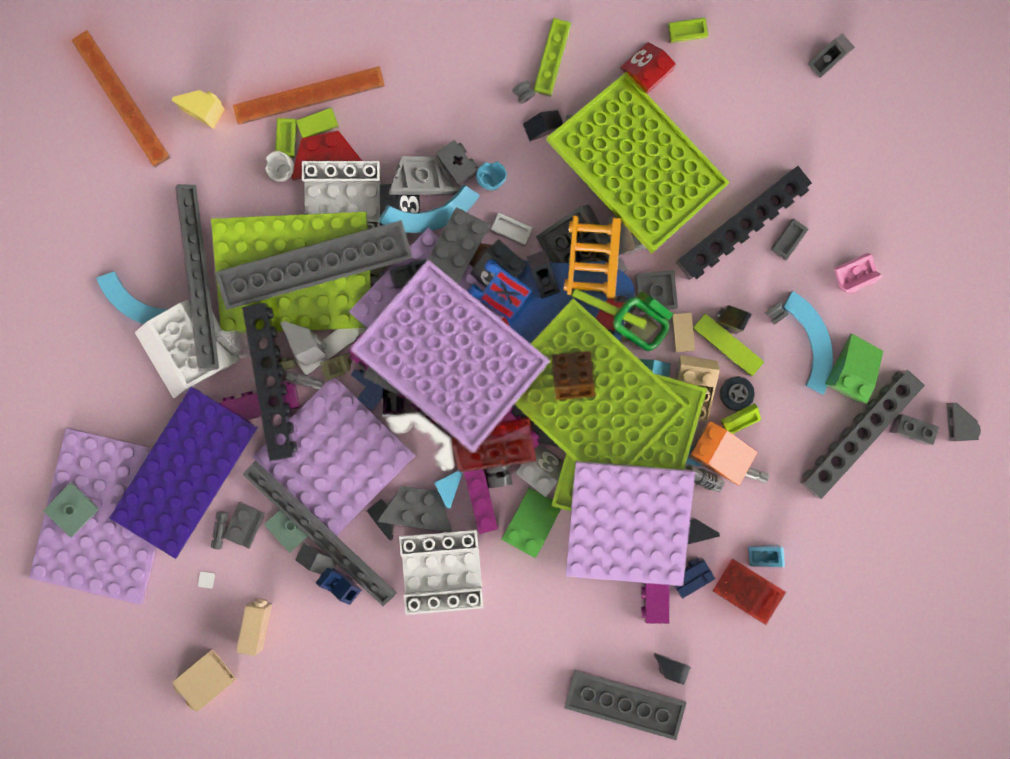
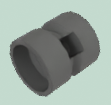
[484,457,512,488]

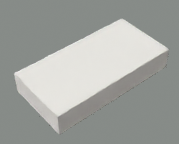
[490,213,533,246]

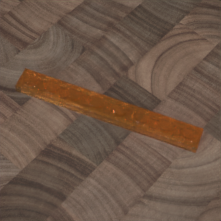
[71,30,171,168]
[233,66,385,125]

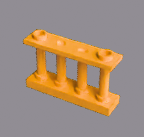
[564,216,621,299]

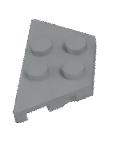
[389,156,460,195]

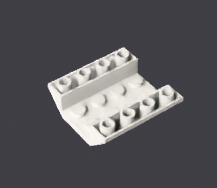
[302,161,382,229]
[135,299,241,399]
[387,414,456,471]
[399,530,483,615]

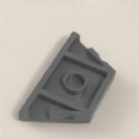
[378,486,452,532]

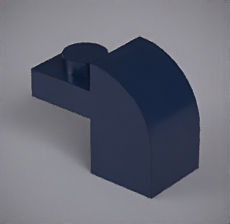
[351,369,384,411]
[315,567,362,605]

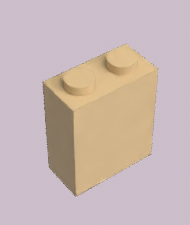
[236,598,272,656]
[172,649,237,713]

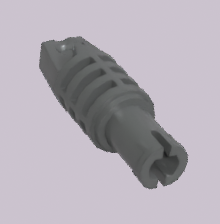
[685,465,725,492]

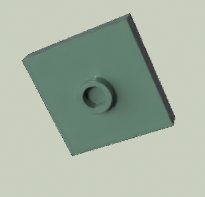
[43,482,99,537]
[264,510,308,553]

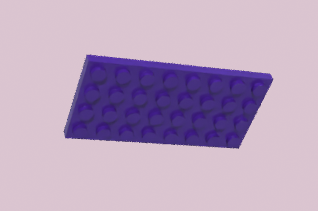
[109,386,258,559]

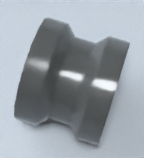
[512,80,536,104]
[765,302,789,325]

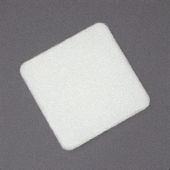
[198,571,215,589]

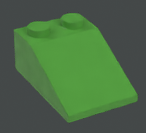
[825,333,883,403]
[501,487,561,558]

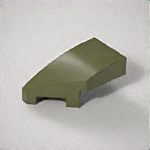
[620,314,659,342]
[319,353,353,380]

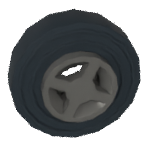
[720,376,755,411]

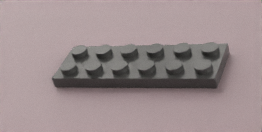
[564,669,687,740]

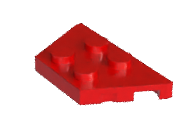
[291,131,363,181]

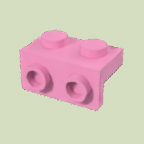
[834,252,882,293]

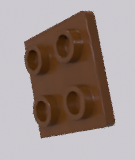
[552,351,595,400]

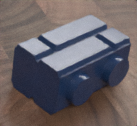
[673,557,715,599]

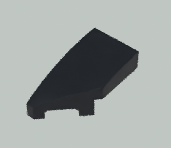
[389,259,427,289]
[367,499,394,541]
[654,653,691,685]

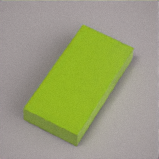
[667,17,709,43]
[296,107,339,138]
[275,118,297,158]
[721,403,761,434]

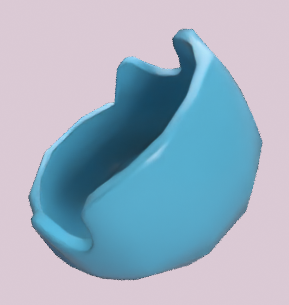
[476,161,507,191]

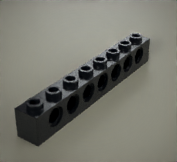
[675,166,812,280]
[242,303,298,461]

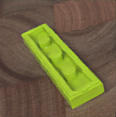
[533,18,571,96]
[572,289,647,329]
[693,313,764,377]

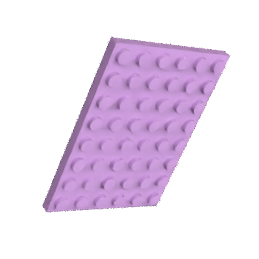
[351,260,550,452]
[29,428,157,605]

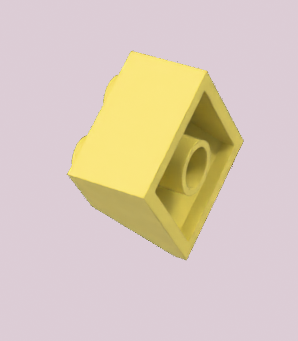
[171,90,225,129]

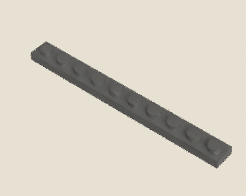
[175,184,219,371]
[243,460,397,606]

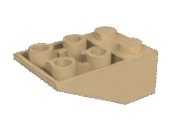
[675,355,720,422]

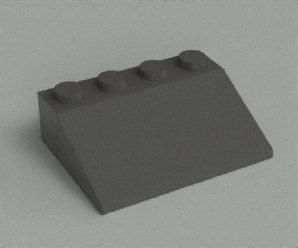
[536,204,628,273]

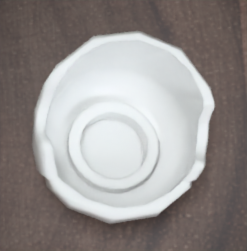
[265,151,294,182]

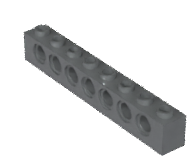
[800,370,925,499]

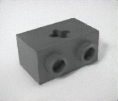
[436,139,478,187]
[890,414,939,445]

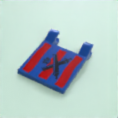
[467,259,532,321]

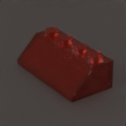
[452,418,537,472]

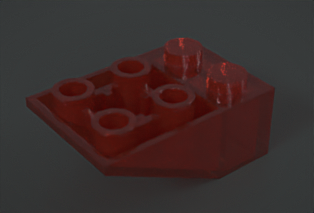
[712,558,786,625]

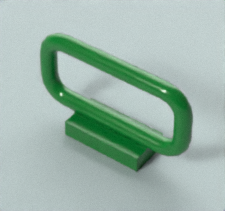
[613,291,673,351]

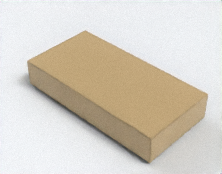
[672,313,695,353]

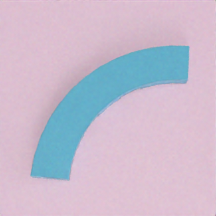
[378,184,480,233]
[96,272,168,324]
[783,291,833,395]

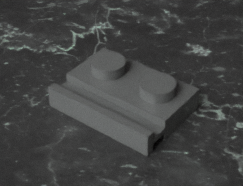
[224,502,266,549]

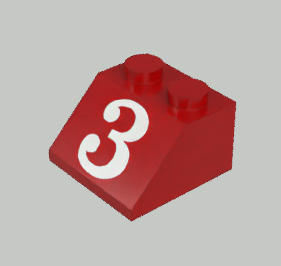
[620,42,676,94]

